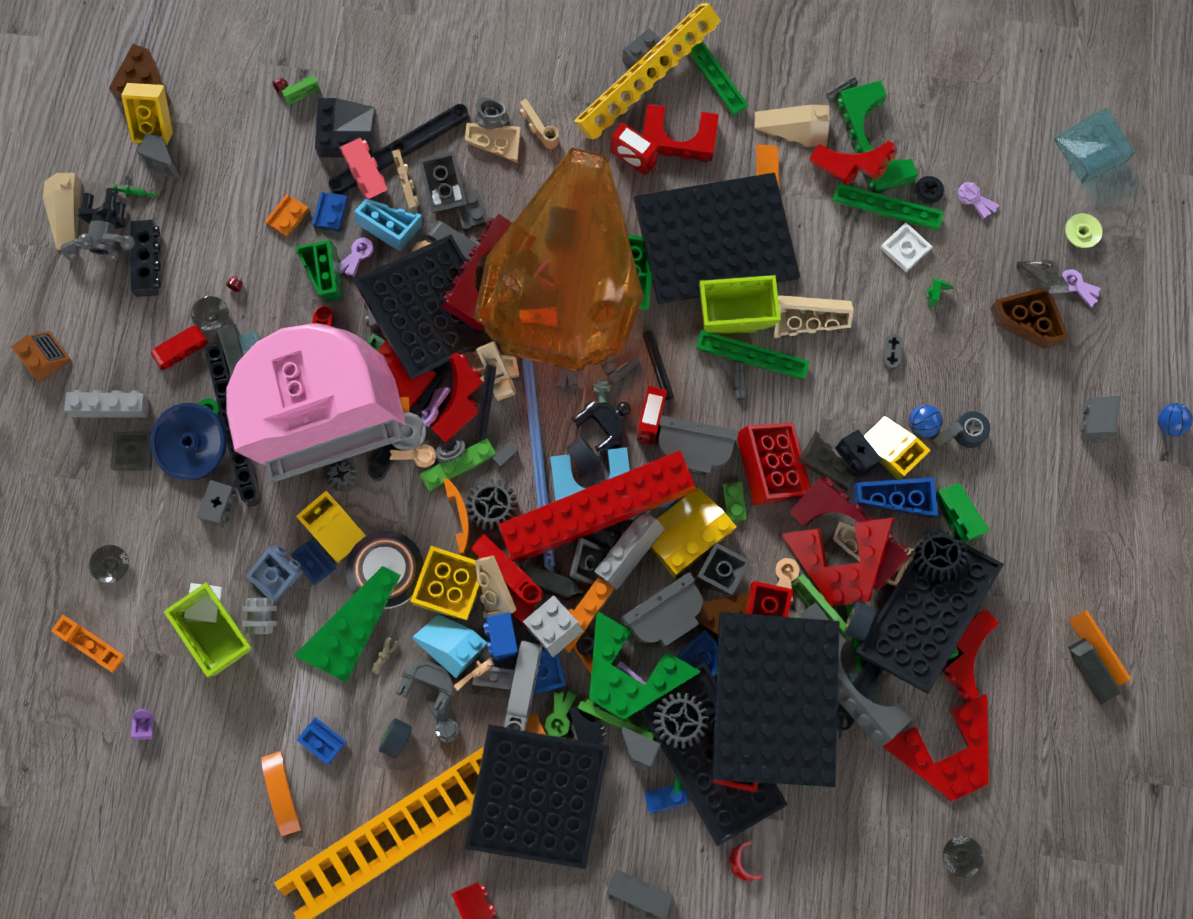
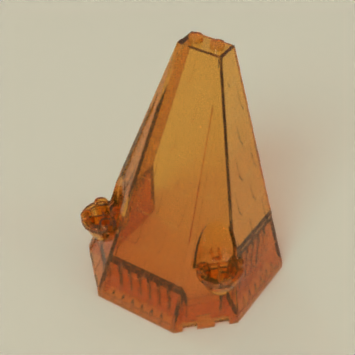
[473,147,643,372]

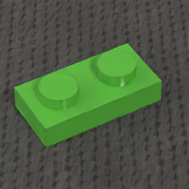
[282,76,320,105]
[722,482,747,522]

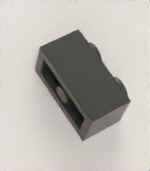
[492,442,518,469]

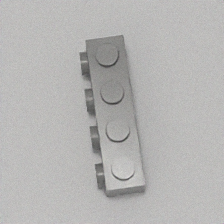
[64,390,149,418]
[594,512,665,590]

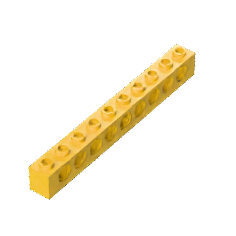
[574,3,721,139]

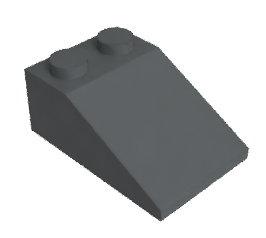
[418,151,467,213]

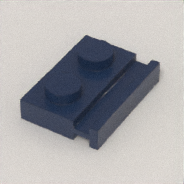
[290,537,337,586]

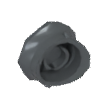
[475,97,510,130]

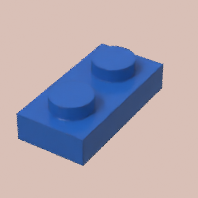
[644,785,689,814]

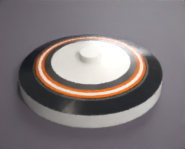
[346,531,424,609]

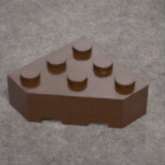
[109,44,171,107]
[990,286,1069,349]
[695,592,749,639]

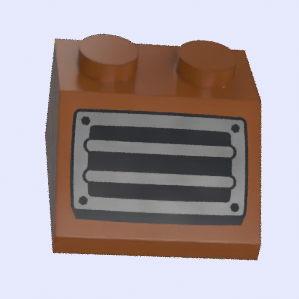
[11,331,71,382]

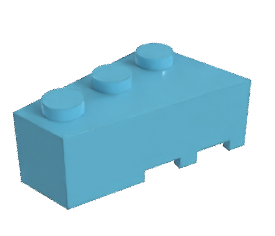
[354,199,422,252]

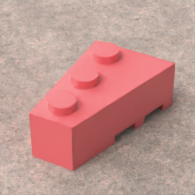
[339,138,388,199]

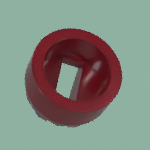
[272,78,288,94]
[226,276,243,292]

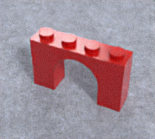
[643,104,719,162]

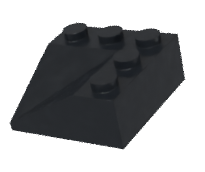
[315,98,375,157]

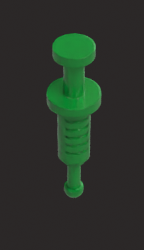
[113,184,157,197]

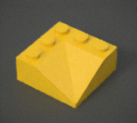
[411,546,481,620]

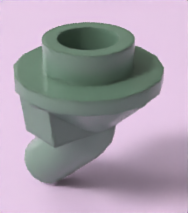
[592,379,611,404]

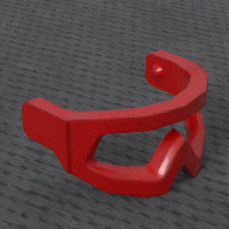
[729,840,763,881]

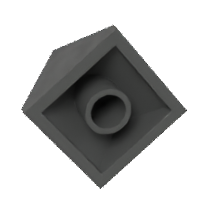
[570,538,608,586]

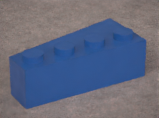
[852,477,938,518]

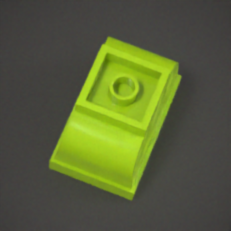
[699,275,781,335]
[163,582,252,678]

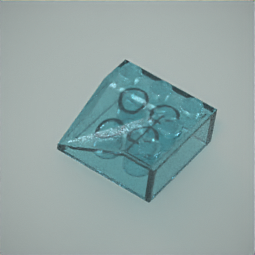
[1054,108,1135,184]

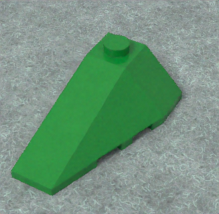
[616,233,651,311]

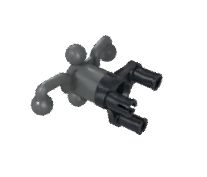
[60,188,135,262]

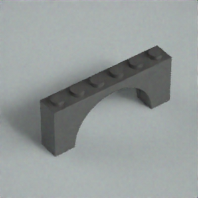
[838,632,913,749]

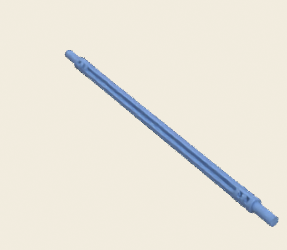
[520,328,556,572]

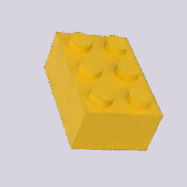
[121,83,173,145]

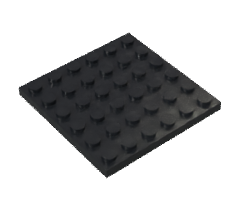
[353,234,500,381]
[464,724,609,869]

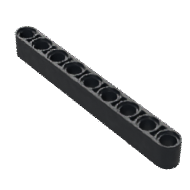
[205,345,261,507]

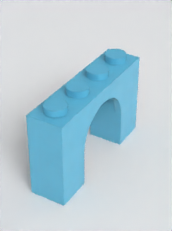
[550,447,630,501]

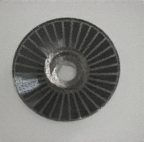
[191,296,229,331]
[89,545,129,584]
[942,836,984,878]

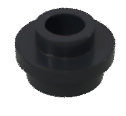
[576,636,594,656]

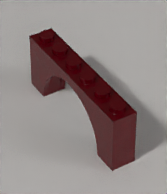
[442,213,536,332]
[789,477,911,592]

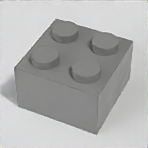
[523,596,583,657]

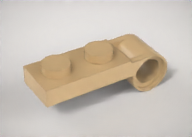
[519,99,559,149]
[476,341,516,401]

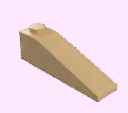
[754,105,829,148]

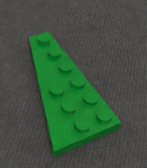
[294,566,401,682]

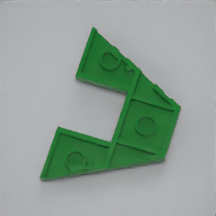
[589,611,701,721]

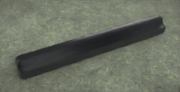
[643,330,674,401]
[475,365,497,440]

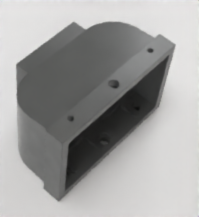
[658,415,739,478]
[618,572,702,647]

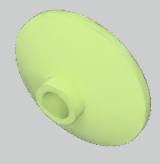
[1065,213,1102,248]

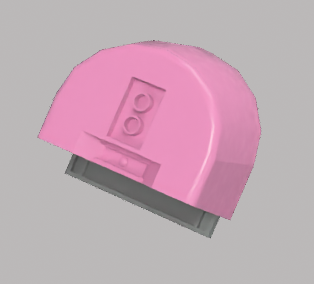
[226,324,406,483]

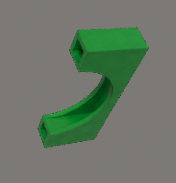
[837,80,918,193]

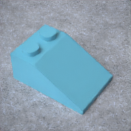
[412,614,487,678]

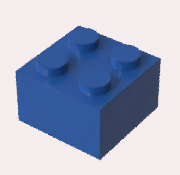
[484,612,518,662]

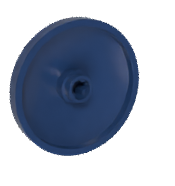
[151,403,227,480]

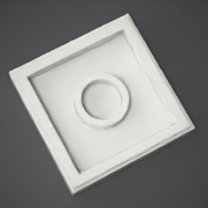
[880,223,933,273]

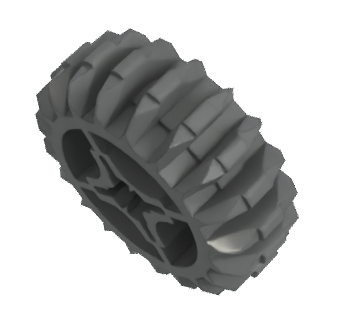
[466,479,518,531]
[653,693,709,749]

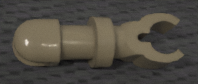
[371,637,399,675]

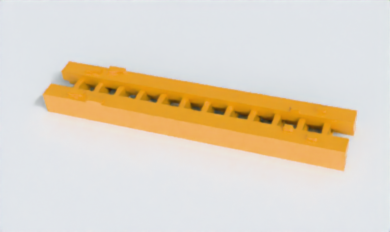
[274,747,483,919]

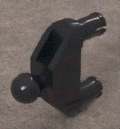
[571,402,631,456]

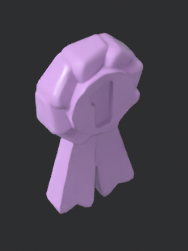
[957,182,1000,219]
[339,237,374,277]
[1059,269,1101,308]
[420,386,451,427]

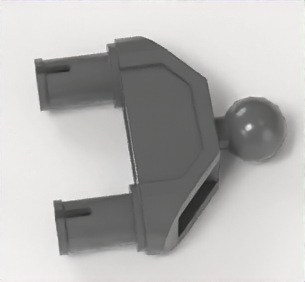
[396,658,456,713]

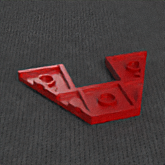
[782,517,895,606]
[882,694,989,801]

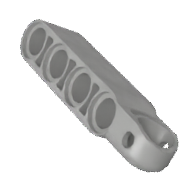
[504,641,542,730]

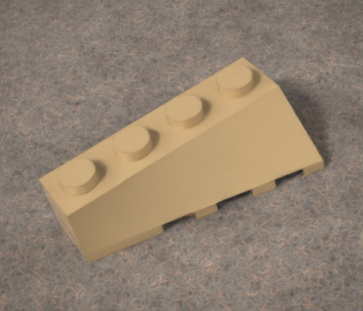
[773,295,854,338]

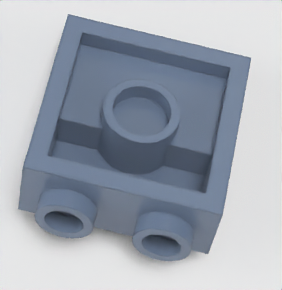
[246,546,303,603]

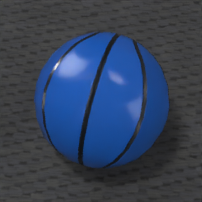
[1157,403,1193,437]
[909,405,943,438]

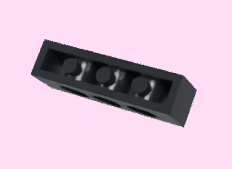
[130,219,161,297]

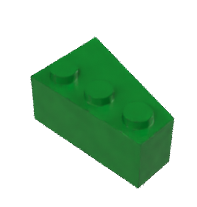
[294,240,344,303]
[936,482,990,544]

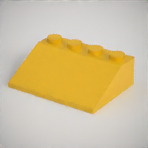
[650,487,736,579]

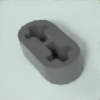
[882,334,902,370]
[932,421,964,449]

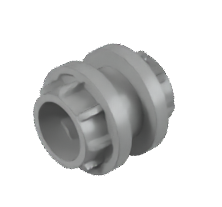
[242,598,277,634]

